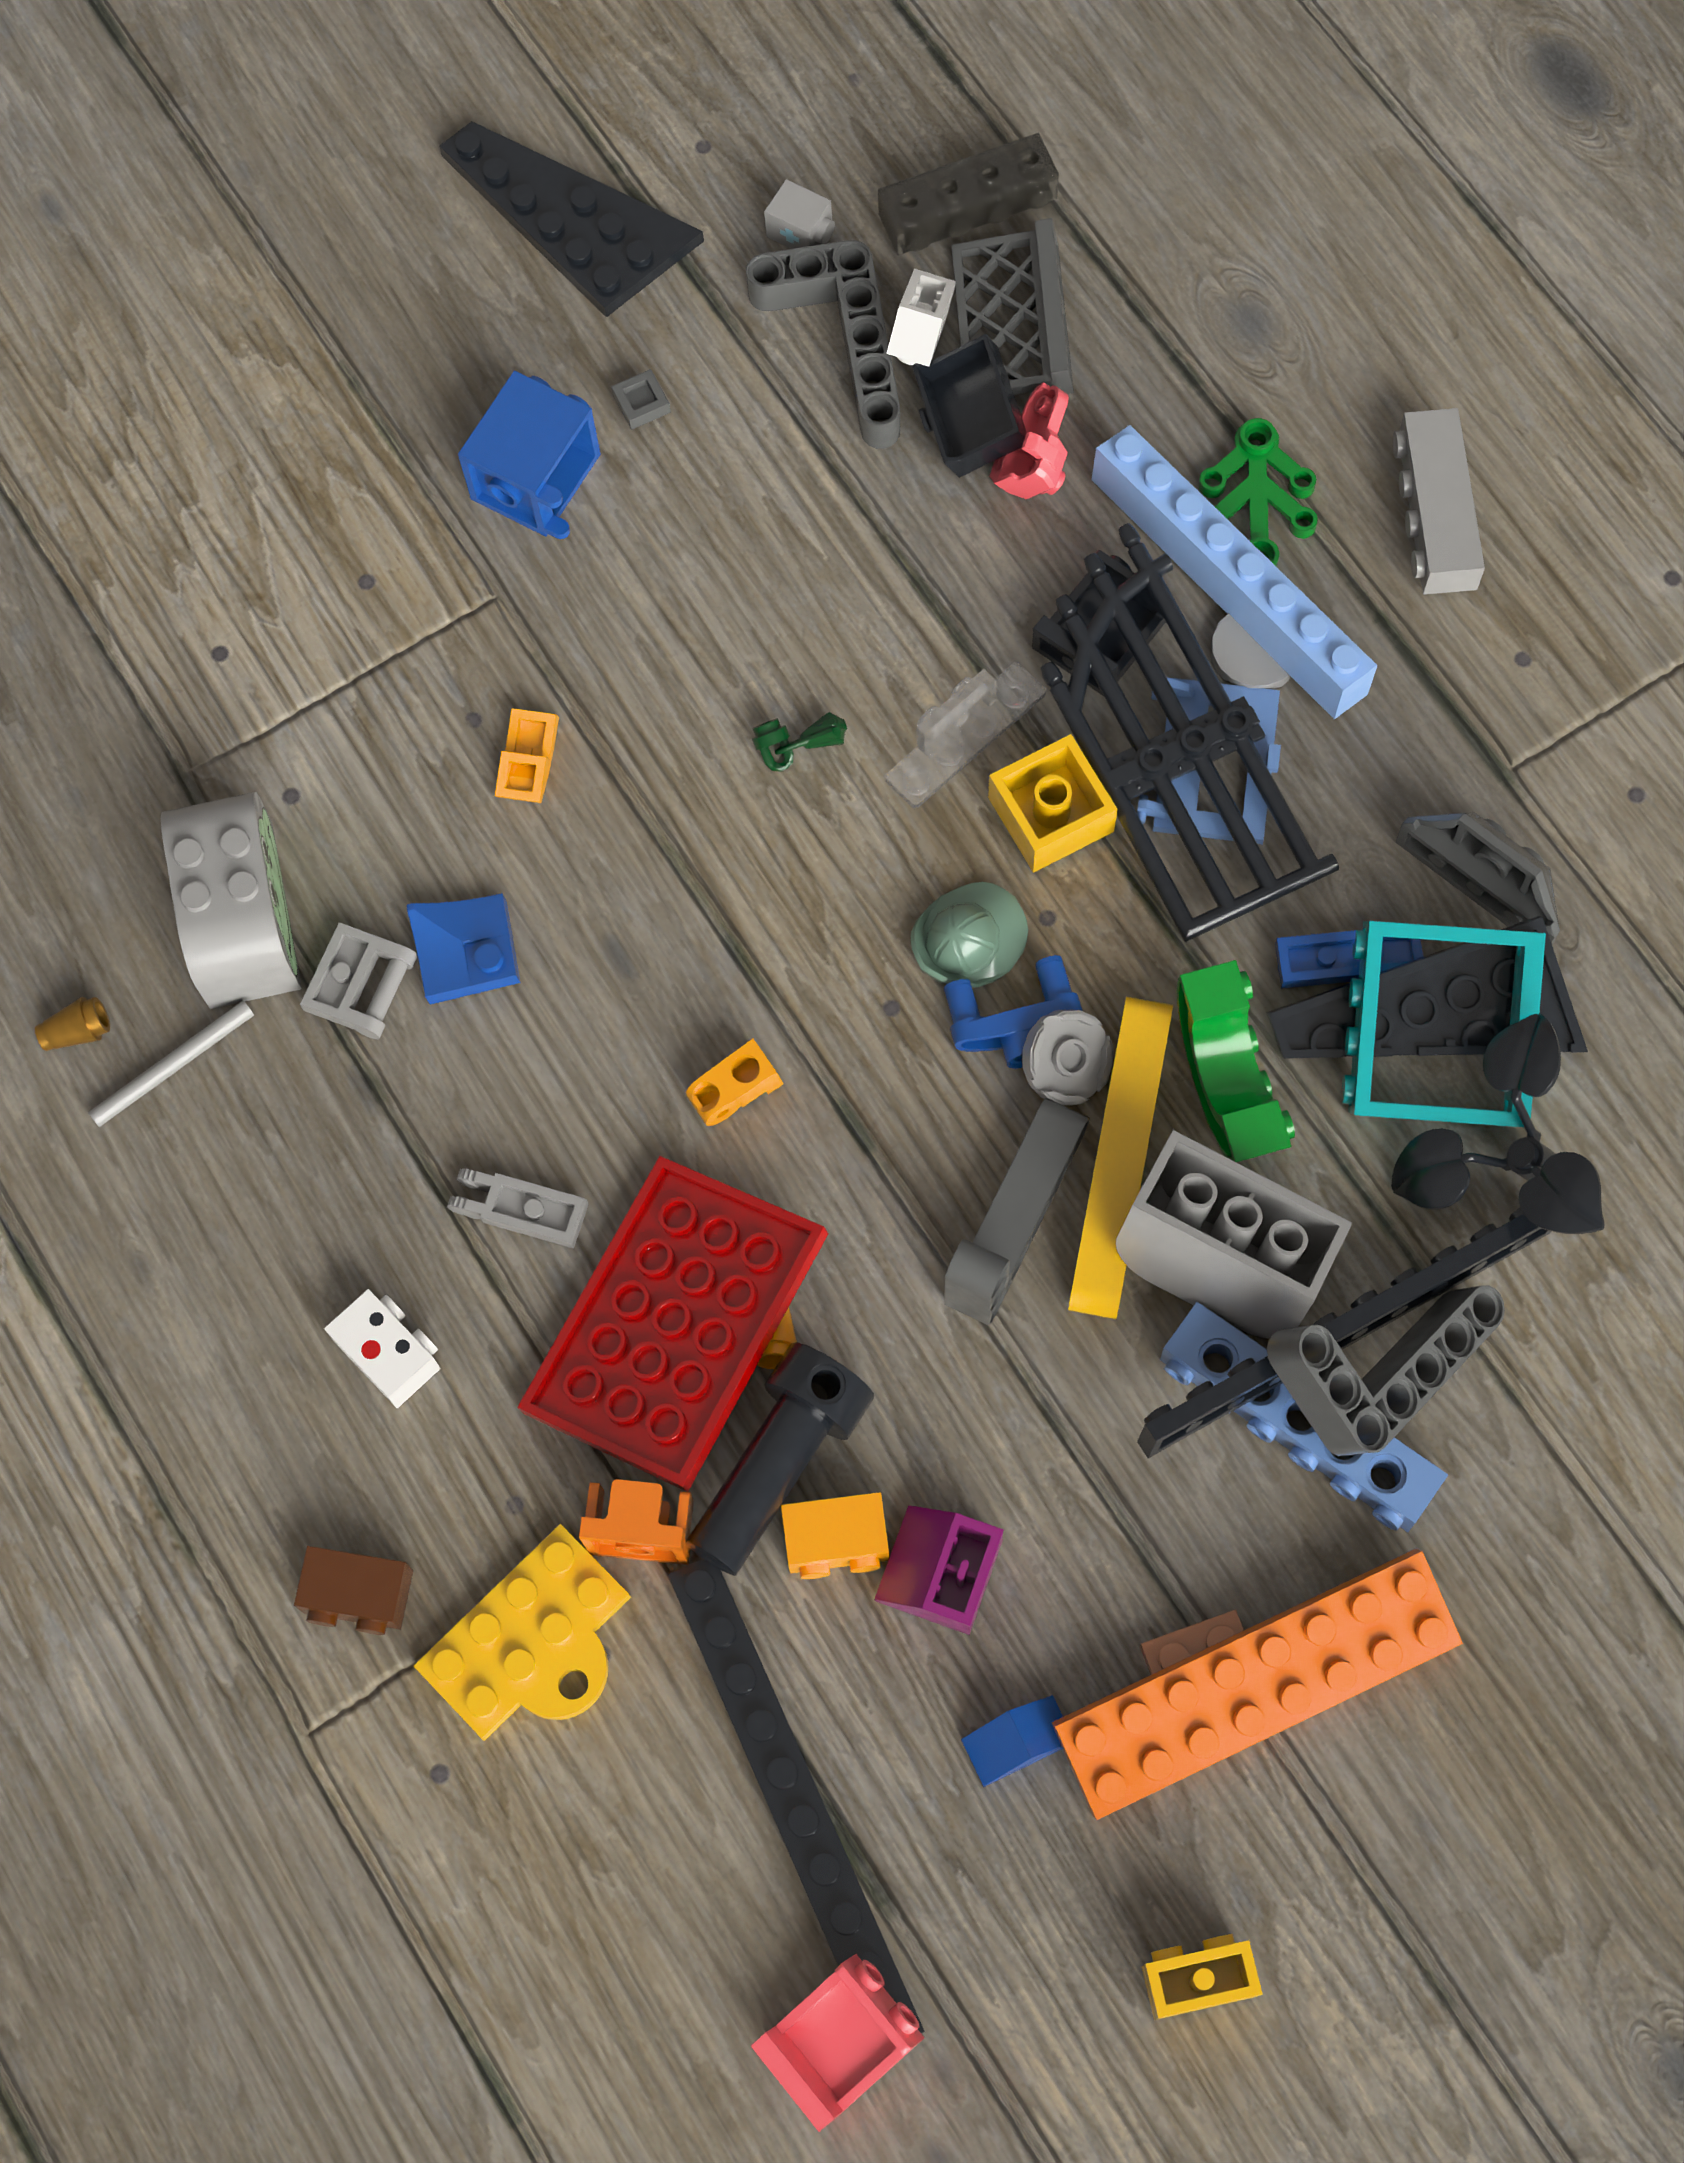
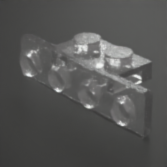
[885,662,1046,809]

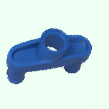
[944,955,1083,1069]

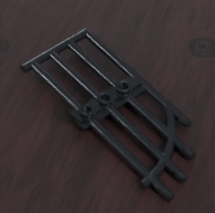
[1041,523,1339,942]

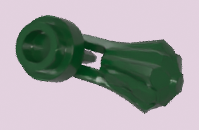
[752,712,847,772]

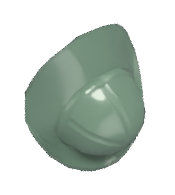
[911,882,1028,988]

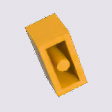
[781,1492,889,1579]

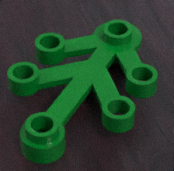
[1199,418,1318,567]

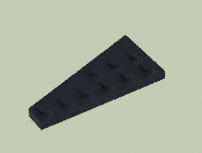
[439,121,704,317]
[1266,916,1588,1059]

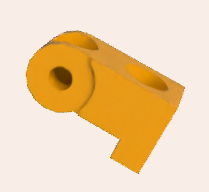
[686,1038,784,1126]

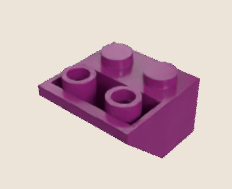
[874,1505,1004,1635]

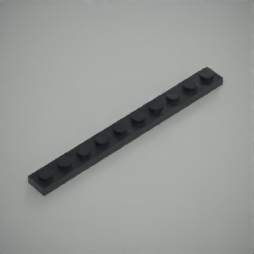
[1137,1208,1552,1458]
[668,1559,925,2034]

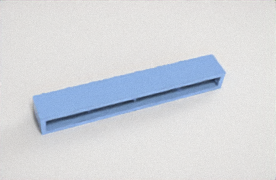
[1091,425,1377,719]

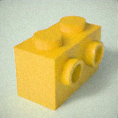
[1141,1934,1263,2020]

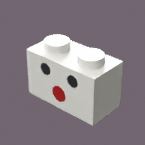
[324,1289,441,1408]

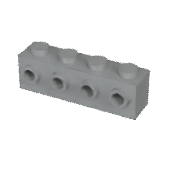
[1393,408,1485,595]

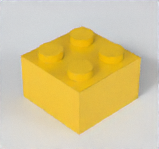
[988,734,1118,873]

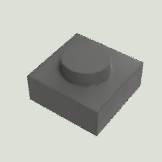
[611,369,671,430]

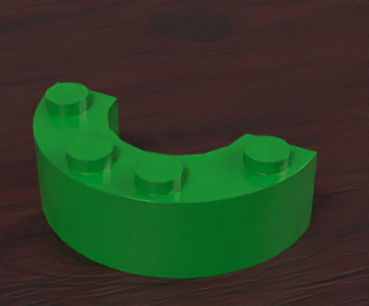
[1177,960,1295,1162]

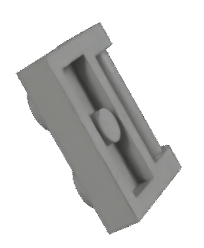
[300,922,418,1040]

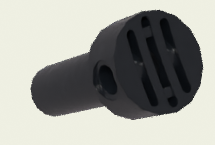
[685,1342,874,1576]

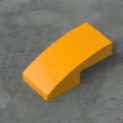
[495,708,559,803]

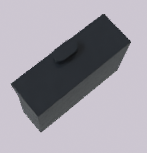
[912,334,1027,478]

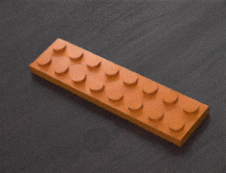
[1051,1548,1463,1820]

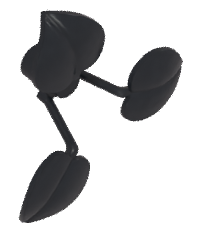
[1391,1014,1605,1234]

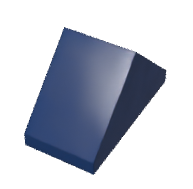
[961,1695,1063,1787]

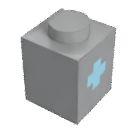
[764,179,835,249]

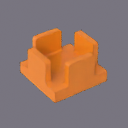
[579,1479,694,1565]

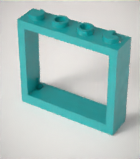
[1342,921,1546,1127]

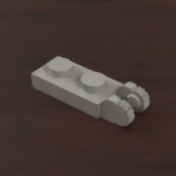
[447,1168,589,1249]

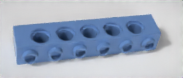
[1160,1302,1448,1532]

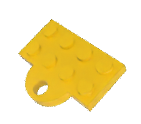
[414,1524,631,1741]

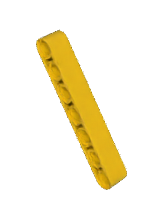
[1068,996,1173,1319]

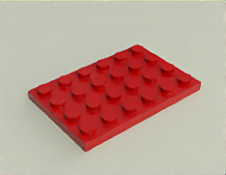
[517,1156,829,1492]

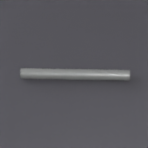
[88,1001,254,1127]

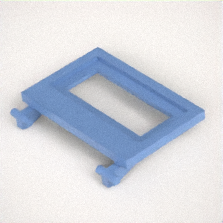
[1137,677,1281,845]

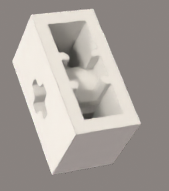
[887,268,956,367]

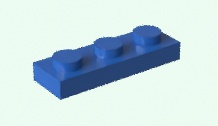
[1275,930,1423,989]

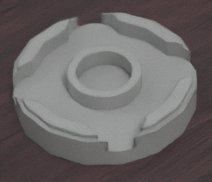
[1211,613,1291,690]
[1022,1009,1114,1105]

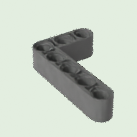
[746,240,900,449]
[945,1098,1090,1326]
[1267,1285,1505,1456]

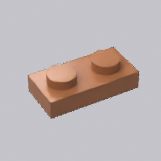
[1140,1610,1244,1675]

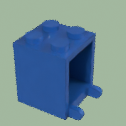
[458,370,601,539]

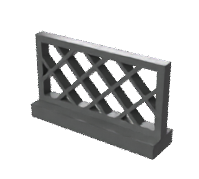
[952,218,1074,395]

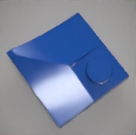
[406,893,521,1005]

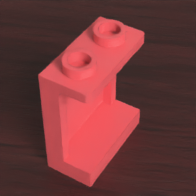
[751,1954,925,2132]

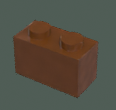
[294,1546,413,1635]

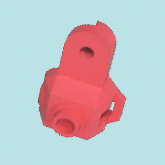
[989,382,1069,499]

